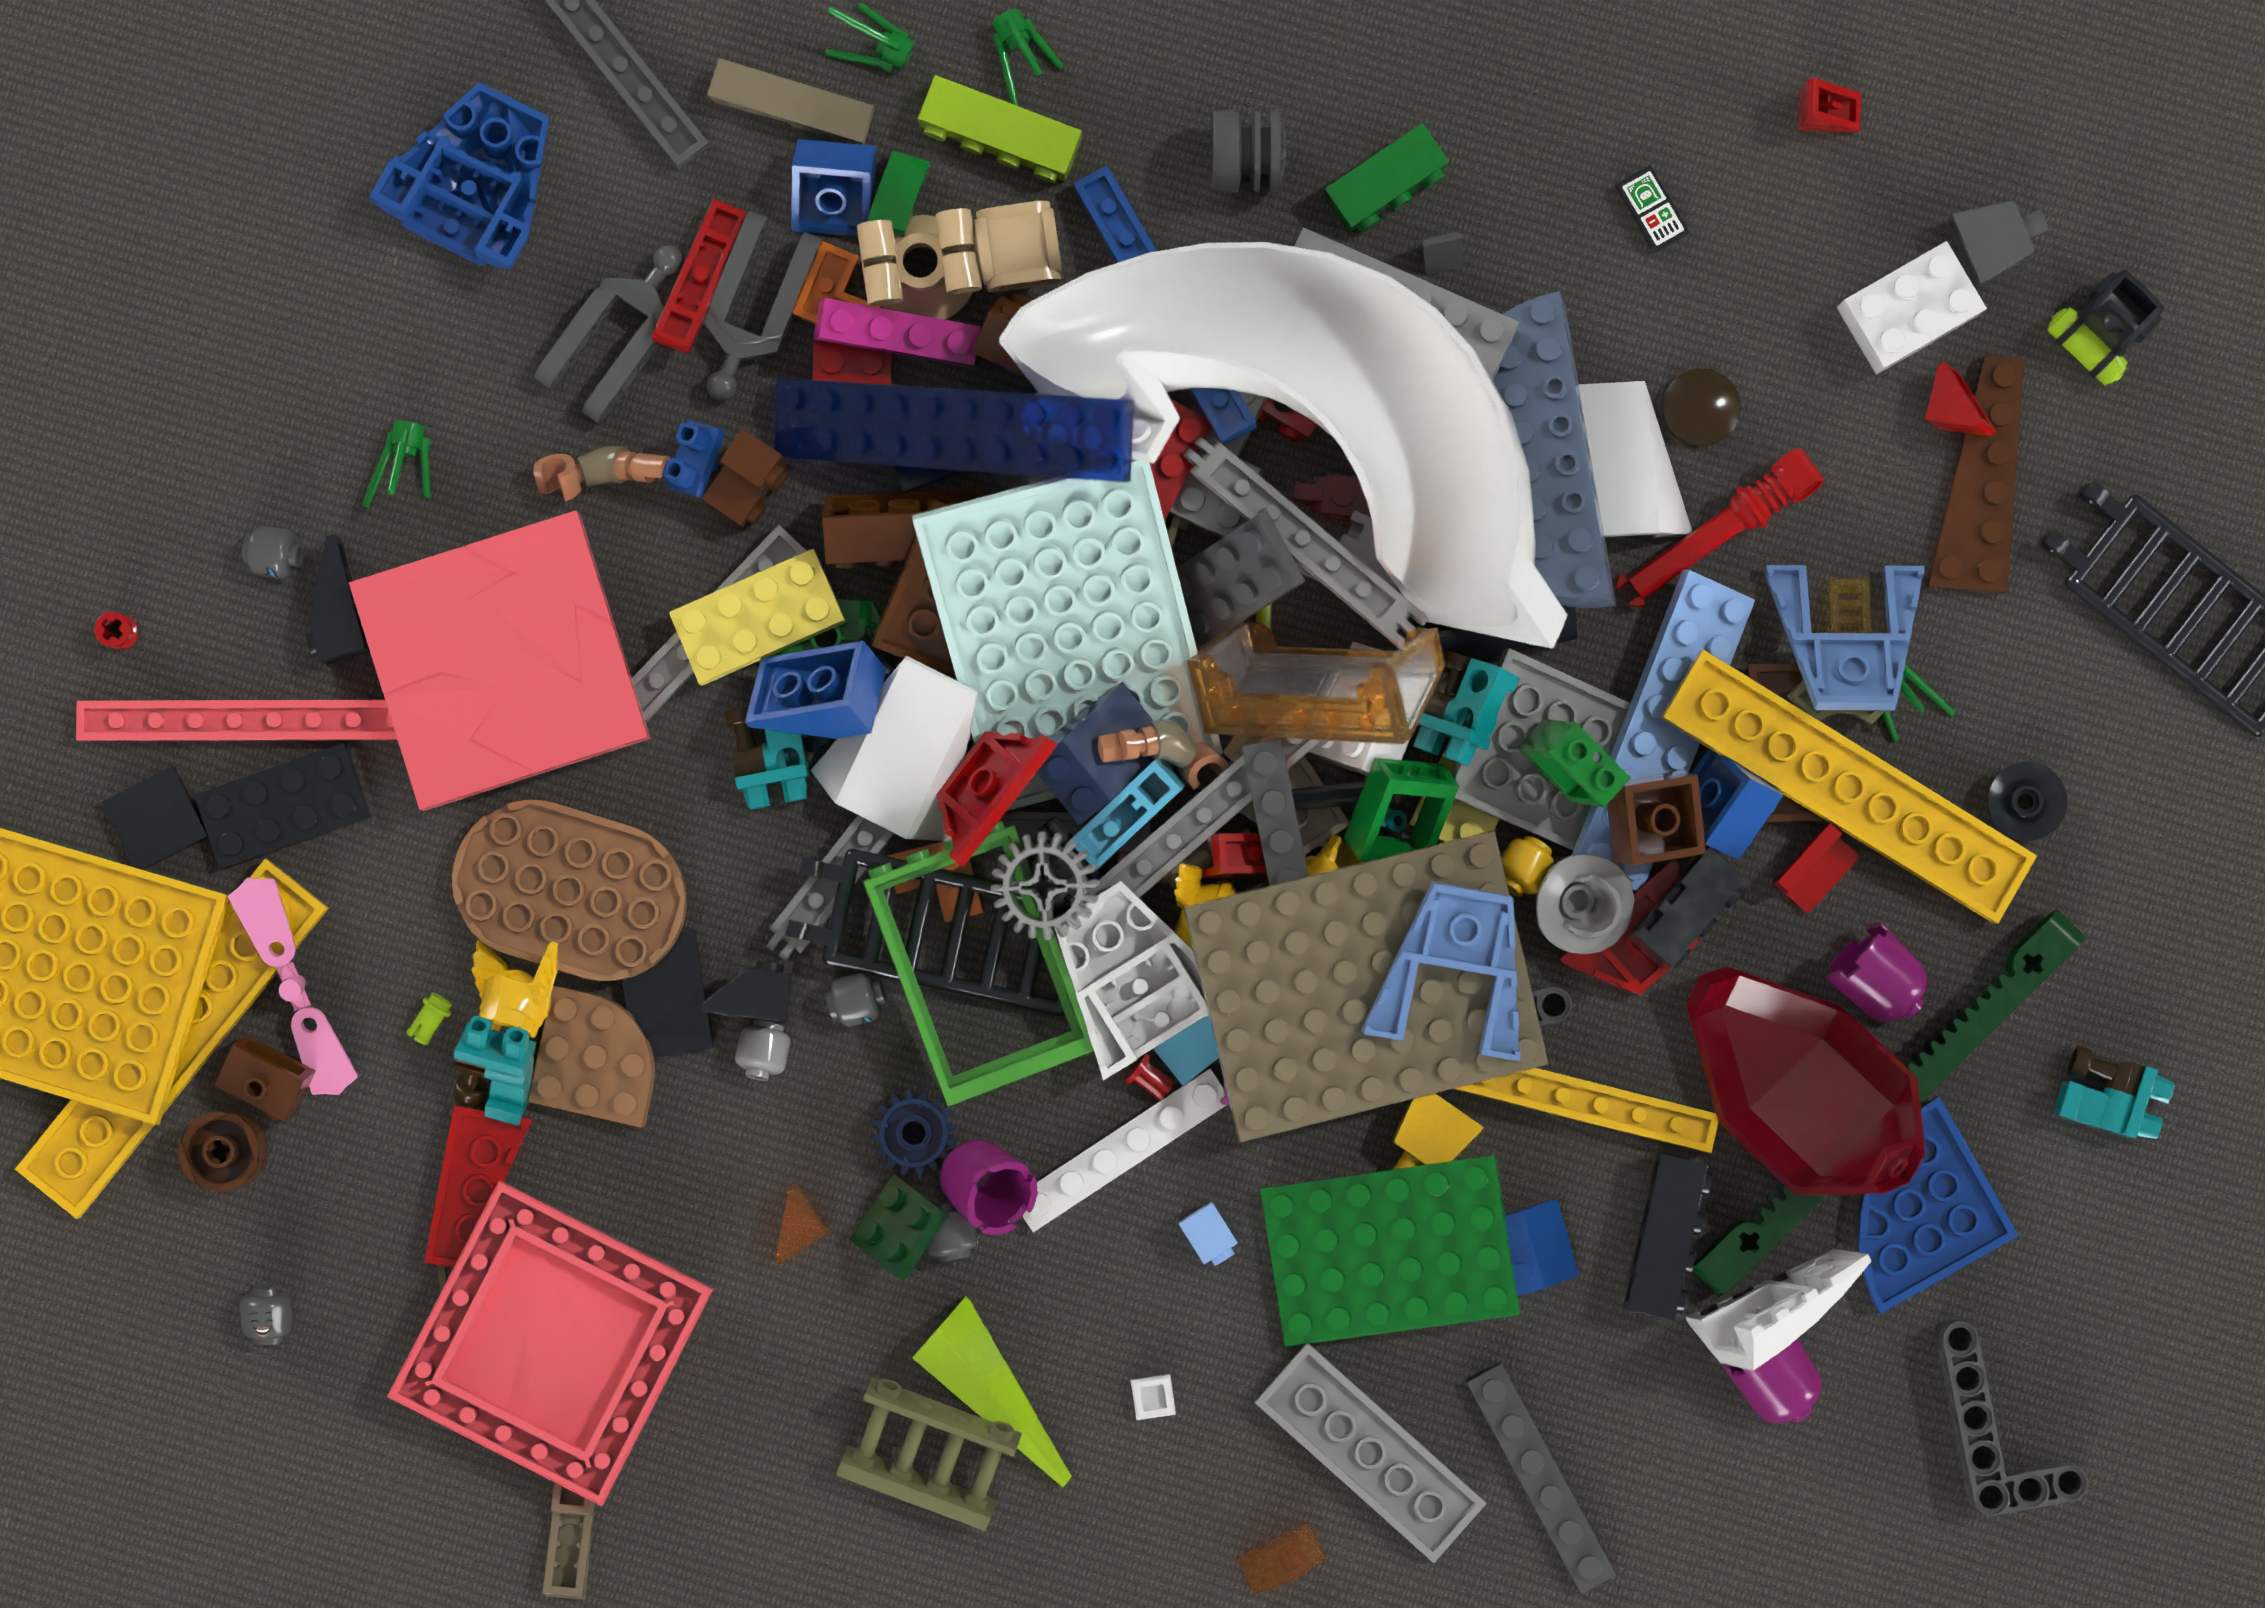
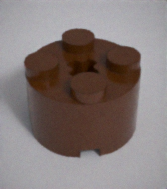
[178,1111,268,1192]

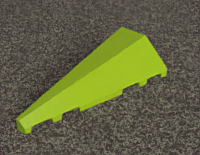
[912,1296,1072,1487]

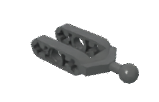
[704,210,824,401]
[534,245,684,424]

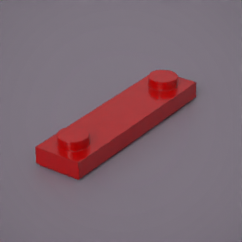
[652,198,748,355]

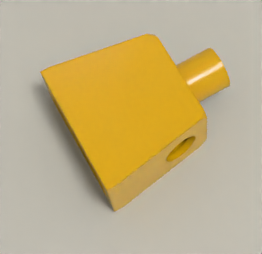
[1391,1093,1484,1169]

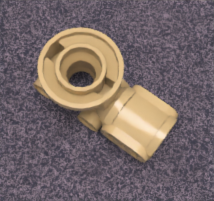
[857,201,1062,320]

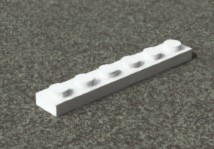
[1023,1069,1226,1232]

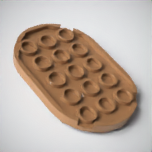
[452,800,687,982]

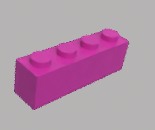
[813,298,981,367]

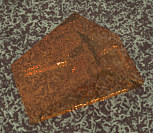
[774,1183,831,1264]
[1237,1523,1326,1594]

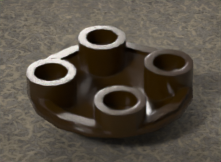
[1662,368,1741,447]

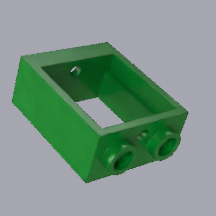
[1517,719,1631,807]
[1344,758,1460,862]

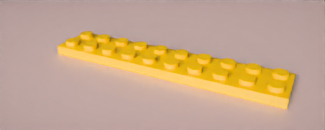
[1660,649,2037,924]
[15,858,329,1219]

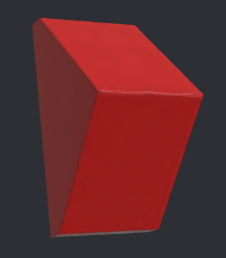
[1798,78,1861,133]
[1925,361,1997,437]

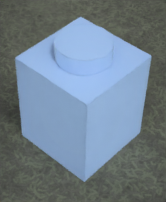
[1178,1201,1238,1266]

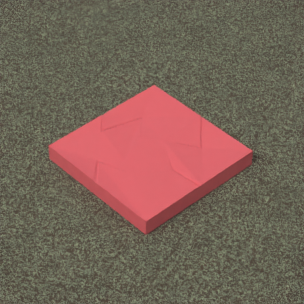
[349,510,651,811]
[387,1181,714,1506]

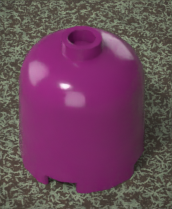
[1825,921,1928,1023]
[940,1139,1038,1235]
[1722,1338,1822,1424]

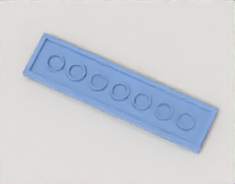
[1572,570,1755,892]

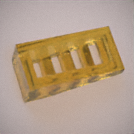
[1828,578,1871,633]

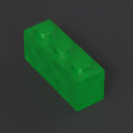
[1323,123,1449,235]

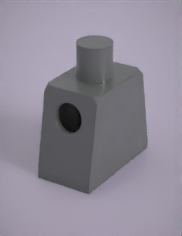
[1945,201,2048,289]

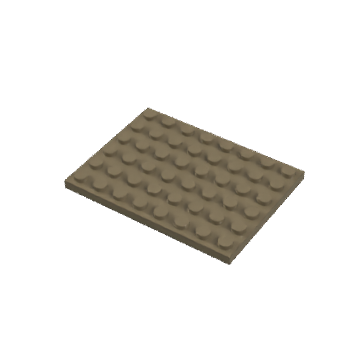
[1183,831,1549,1142]

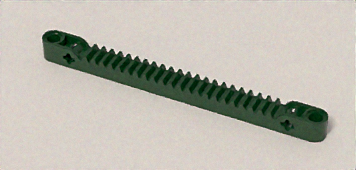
[1692,909,2086,1297]

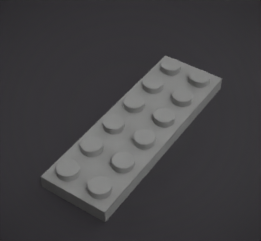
[1254,1343,1487,1563]

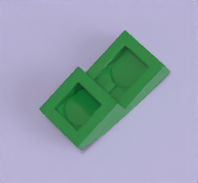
[867,151,930,237]

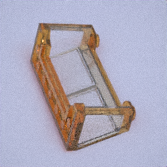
[1187,622,1445,745]

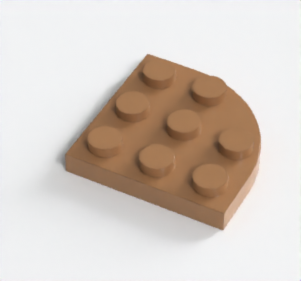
[528,985,655,1128]

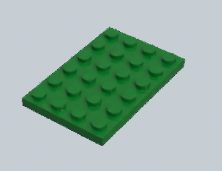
[1260,1154,1521,1347]

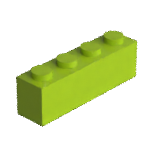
[918,75,1082,183]

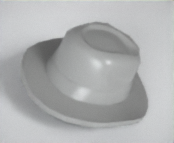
[1536,854,1634,954]

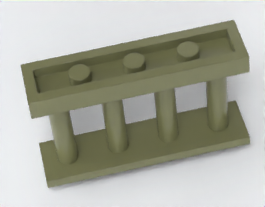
[836,1377,1022,1531]

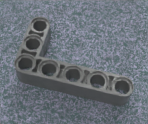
[1936,1319,2089,1516]

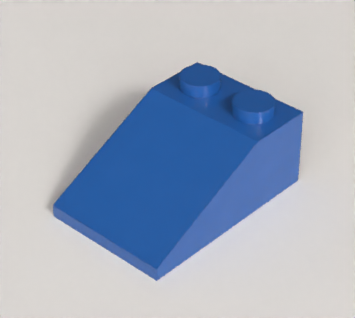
[745,641,886,739]

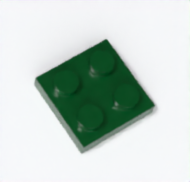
[849,1174,949,1281]

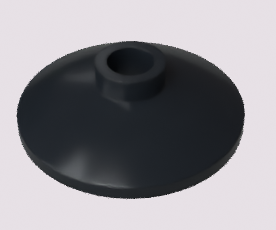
[1987,762,2067,841]

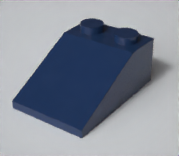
[1037,681,1155,825]

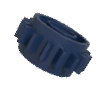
[871,1089,958,1176]

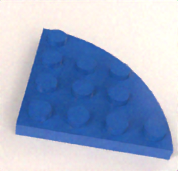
[1857,1096,2019,1314]

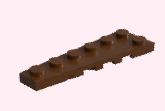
[1927,355,2024,594]

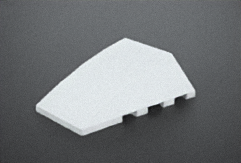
[1579,381,1692,538]
[811,656,978,841]
[1054,881,1209,1080]
[1686,1249,1871,1370]

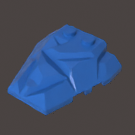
[369,82,550,270]

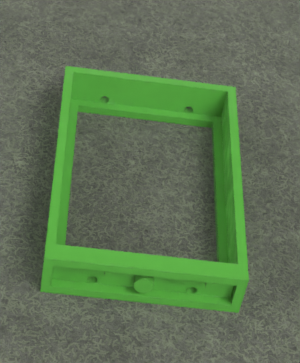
[863,821,1094,1107]

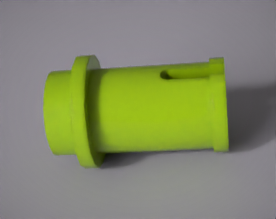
[406,992,452,1046]

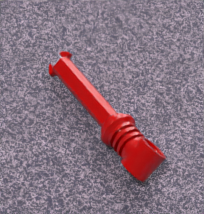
[1616,448,1825,608]

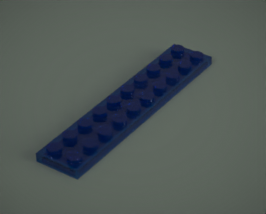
[774,378,1134,482]

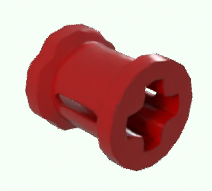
[94,612,139,650]

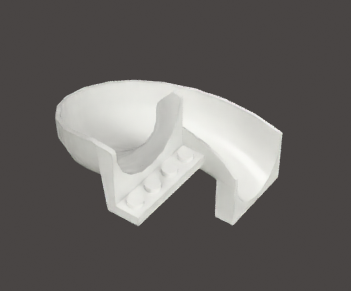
[999,242,1567,649]

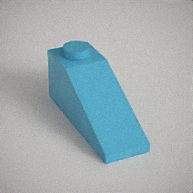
[1072,758,1187,870]

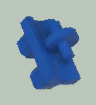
[662,420,725,498]

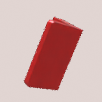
[1772,823,1859,913]
[1202,833,1268,879]

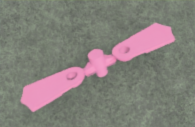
[228,877,358,1095]

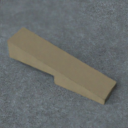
[707,58,875,145]
[542,1482,595,1600]

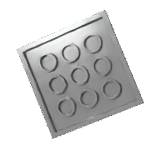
[1452,648,1631,852]

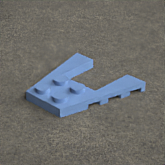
[1765,565,1925,711]
[1361,881,1521,1061]

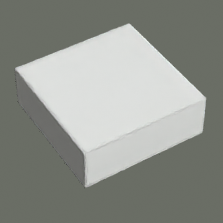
[1131,1374,1176,1420]

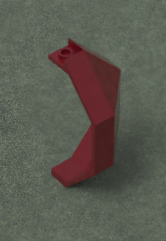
[1686,966,1926,1195]

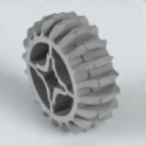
[991,831,1100,940]

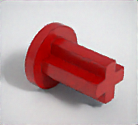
[1124,1053,1174,1101]

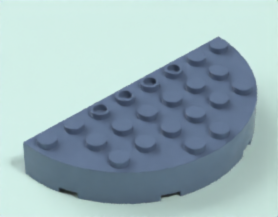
[1493,291,1616,608]

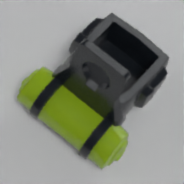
[2047,269,2165,386]

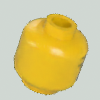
[1501,836,1555,897]

